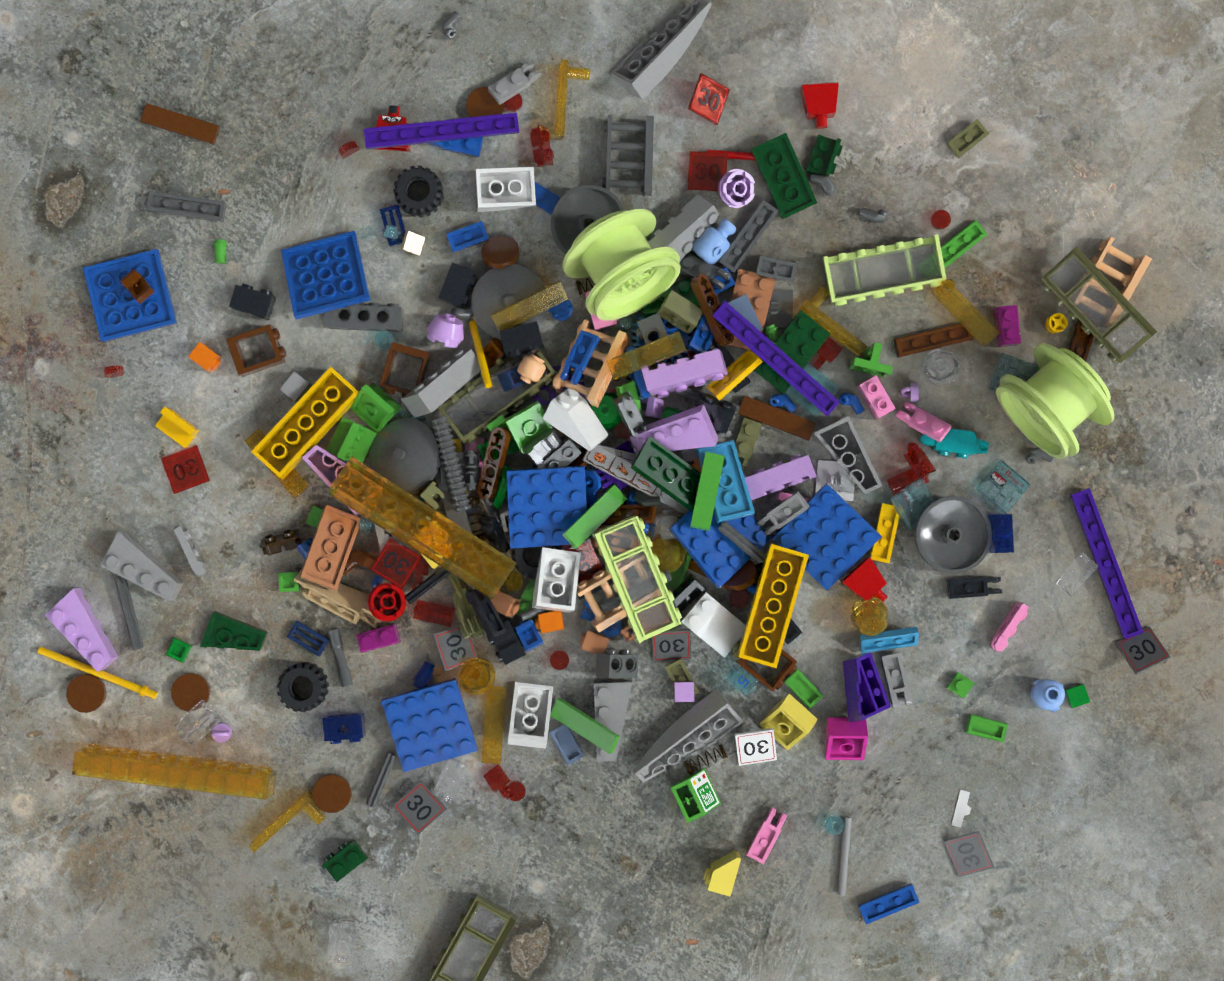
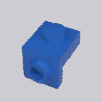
[515,619,544,652]

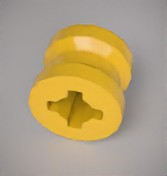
[1045,313,1068,334]

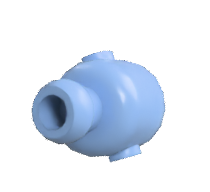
[692,218,736,265]
[1031,679,1065,713]

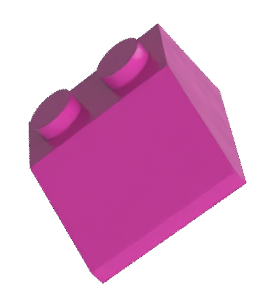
[825,717,868,760]

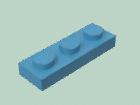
[860,627,919,653]

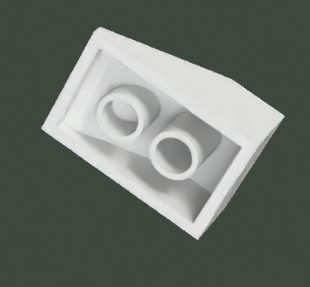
[475,167,536,212]
[543,388,608,451]
[532,548,581,613]
[681,592,746,658]
[508,682,553,749]

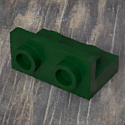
[806,134,843,177]
[321,839,368,882]

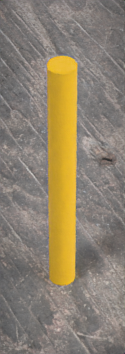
[468,321,492,388]

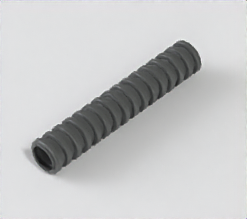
[431,416,471,512]

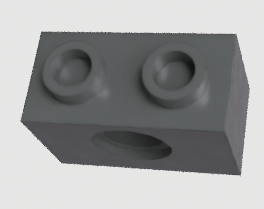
[636,313,675,361]

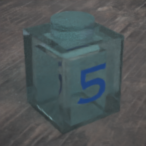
[727,665,758,696]

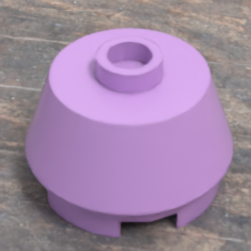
[717,169,755,208]
[427,313,464,348]

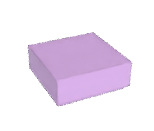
[674,682,694,702]

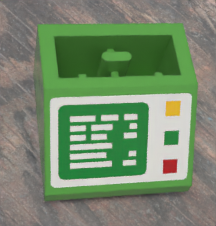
[670,768,721,823]

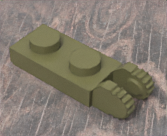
[735,418,762,474]

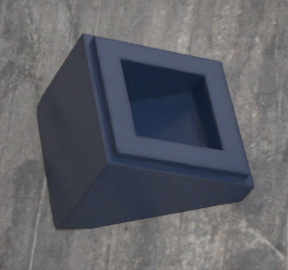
[497,365,526,392]

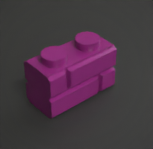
[994,305,1022,347]
[356,624,401,653]

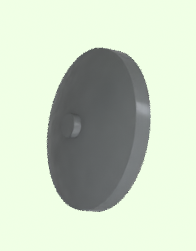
[550,185,625,254]
[472,264,549,340]
[369,418,442,495]
[914,496,992,573]

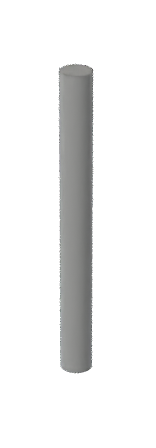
[838,817,852,895]

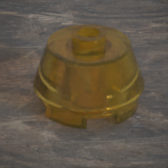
[650,534,686,572]
[851,597,889,636]
[458,657,495,695]

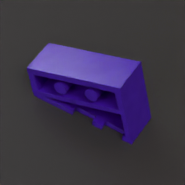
[843,652,891,722]

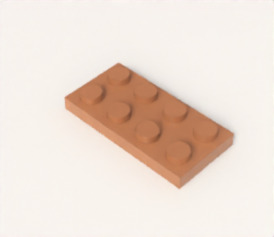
[728,269,776,352]
[299,505,362,591]

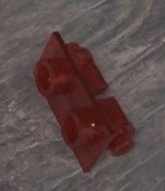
[530,125,554,167]
[904,442,936,478]
[887,464,930,497]
[413,600,455,627]

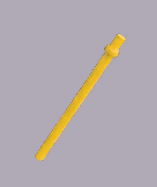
[37,647,158,699]

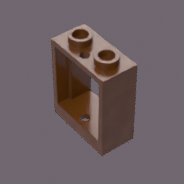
[226,324,287,377]
[379,342,431,397]
[736,650,797,691]

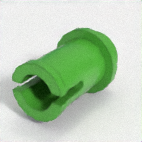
[213,239,228,264]
[764,324,779,343]

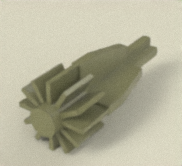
[448,572,485,639]

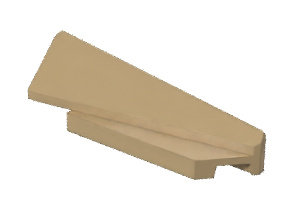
[294,569,381,629]

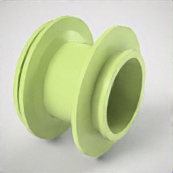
[562,209,680,320]
[996,343,1114,459]

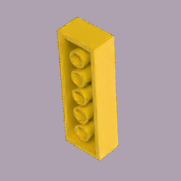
[251,366,359,480]
[737,544,809,668]

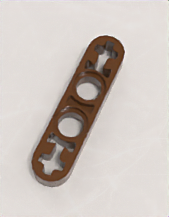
[691,274,734,346]
[477,427,511,500]

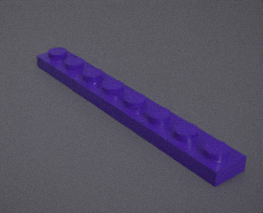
[364,113,519,150]
[712,301,840,417]
[1070,488,1143,639]

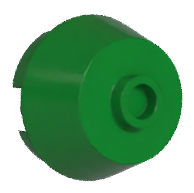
[588,392,622,430]

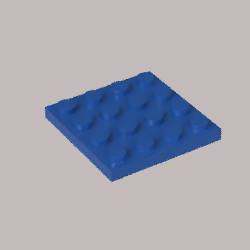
[281,231,371,320]
[83,249,177,342]
[506,466,588,548]
[772,483,882,590]
[669,510,771,588]
[381,678,478,772]

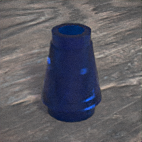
[412,661,435,688]

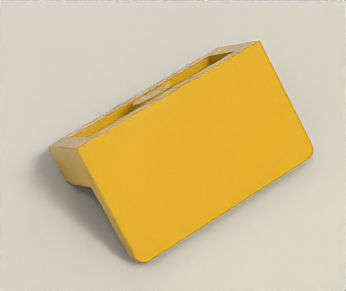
[155,406,200,448]

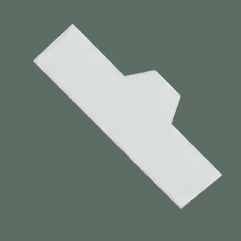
[951,790,971,828]

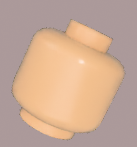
[517,354,546,384]

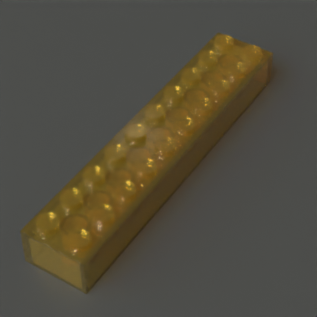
[328,456,516,600]
[72,744,277,800]

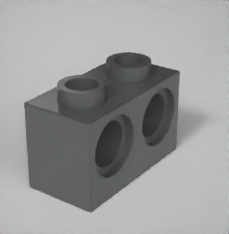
[596,649,639,678]

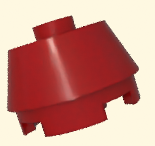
[368,583,406,622]

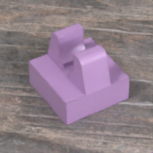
[642,397,664,419]

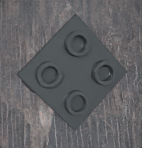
[440,450,479,491]

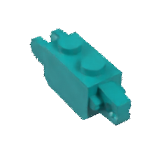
[919,429,989,459]

